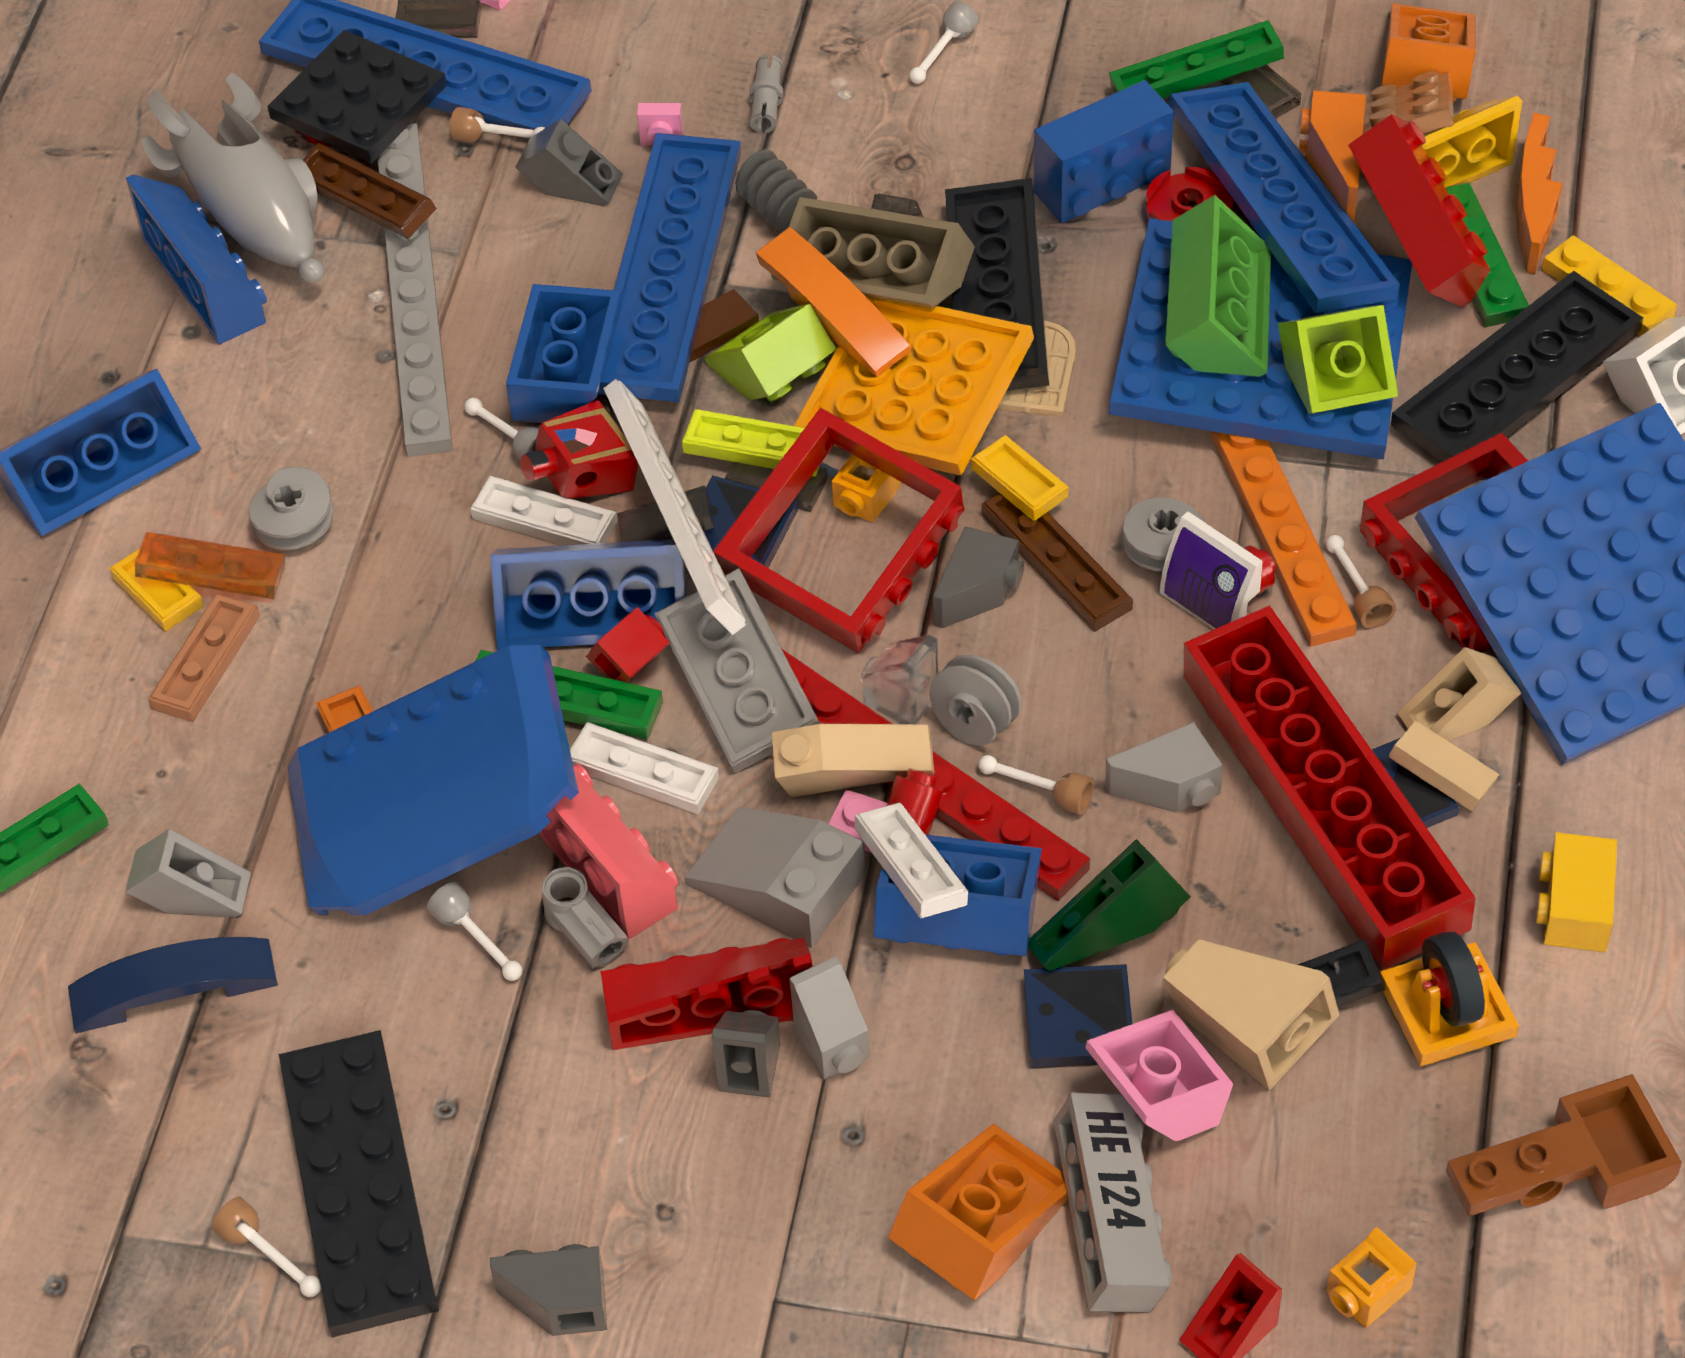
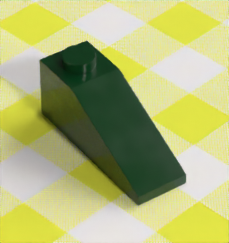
[1028,839,1191,971]

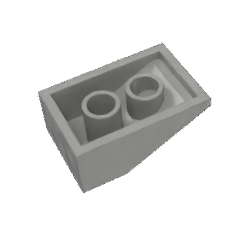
[684,807,865,948]

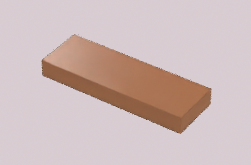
[148,593,260,722]

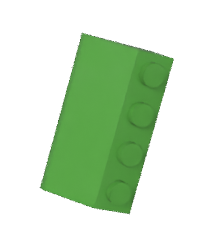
[1165,195,1271,377]

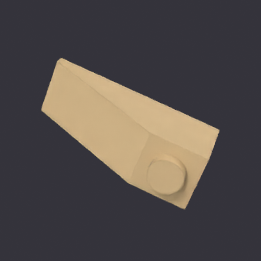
[772,724,934,798]

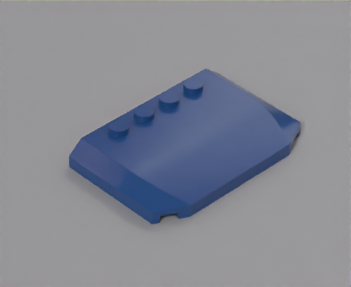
[288,644,579,915]

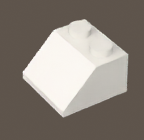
[1603,316,1685,434]

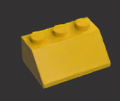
[1422,96,1523,187]

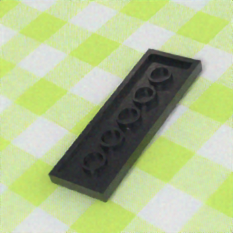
[945,178,1050,391]
[1391,271,1644,462]
[278,1030,439,1337]

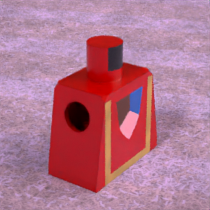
[520,400,639,499]

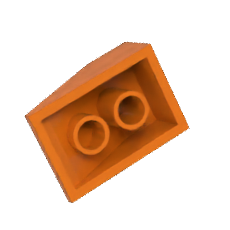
[1381,3,1476,102]
[1299,90,1366,223]
[888,1123,1068,1300]

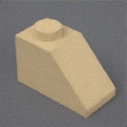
[1397,647,1521,741]

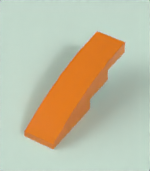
[1516,112,1563,275]
[756,227,911,377]

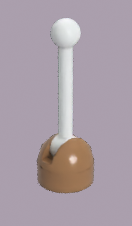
[450,107,545,142]
[1325,535,1396,628]
[978,755,1095,815]
[211,1197,321,1297]

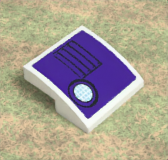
[1159,511,1263,630]

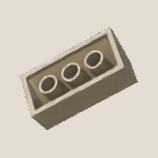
[771,197,975,308]

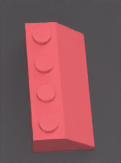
[538,763,678,940]

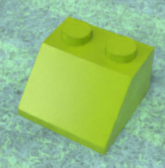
[704,303,837,402]
[1278,305,1398,413]

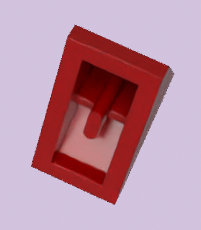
[1179,1253,1282,1358]

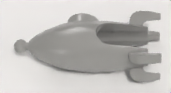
[141,73,325,283]

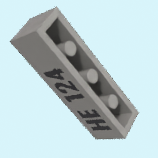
[1054,1093,1172,1312]

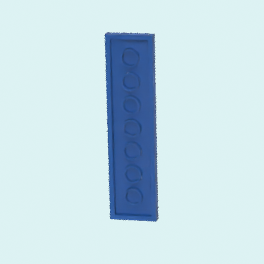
[259,0,592,139]
[1169,82,1400,313]
[598,133,741,402]

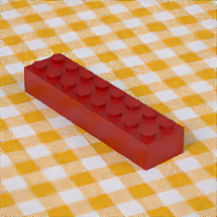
[1183,605,1476,971]

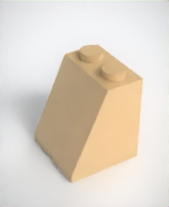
[1163,939,1339,1091]

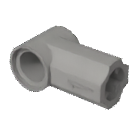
[542,867,628,968]

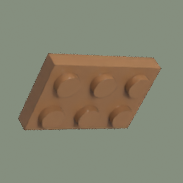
[1363,71,1454,134]

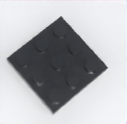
[267,30,447,164]

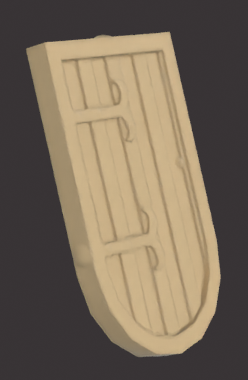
[997,321,1076,417]

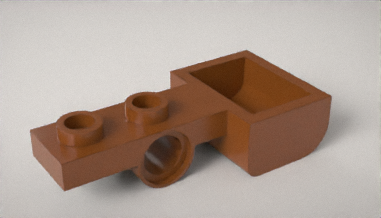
[1446,1074,1682,1216]

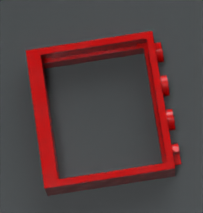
[713,407,965,654]
[1359,433,1528,653]

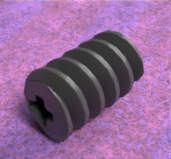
[735,149,817,234]

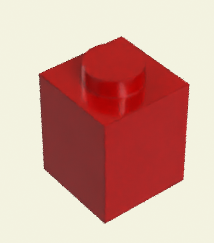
[586,607,670,683]

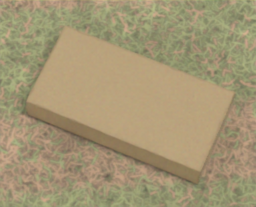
[1388,720,1500,812]

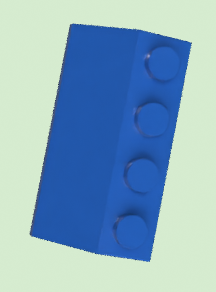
[126,174,267,345]
[0,369,201,536]
[491,539,687,650]

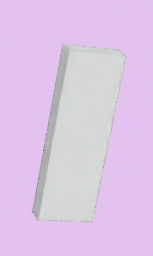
[470,476,617,545]
[570,722,719,815]
[855,803,968,919]

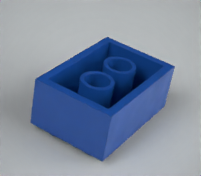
[1034,80,1174,224]

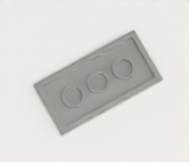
[655,568,820,773]

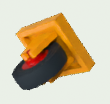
[1380,932,1519,1067]

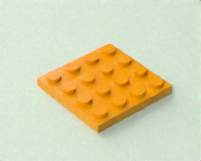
[794,296,1034,476]

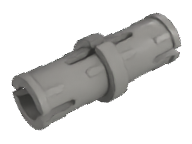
[749,55,783,133]

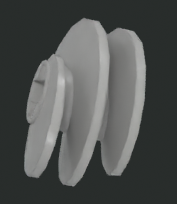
[249,467,334,550]
[1122,497,1205,572]
[929,655,1022,747]

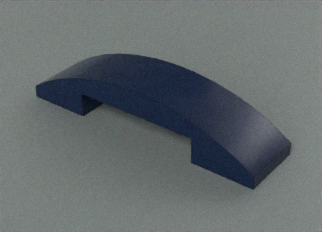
[68,937,278,1034]

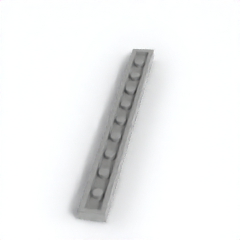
[378,123,453,457]

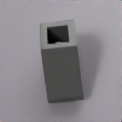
[515,118,623,206]
[490,1244,607,1336]

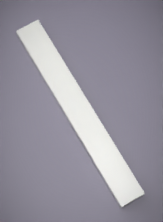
[603,379,746,635]

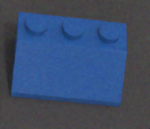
[506,284,622,423]
[874,834,1042,956]

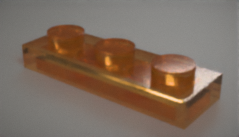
[135,532,285,599]

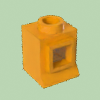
[832,454,901,523]
[1326,1226,1417,1328]

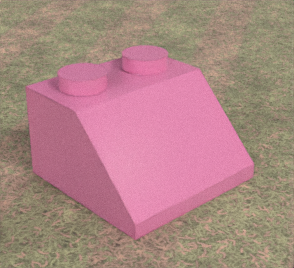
[1085,1010,1233,1142]

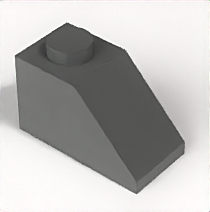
[933,526,1025,628]
[712,1010,781,1097]

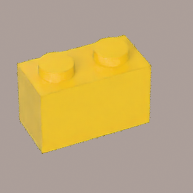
[1536,832,1617,952]

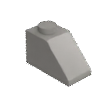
[1105,722,1223,812]
[125,829,251,918]
[790,956,870,1080]

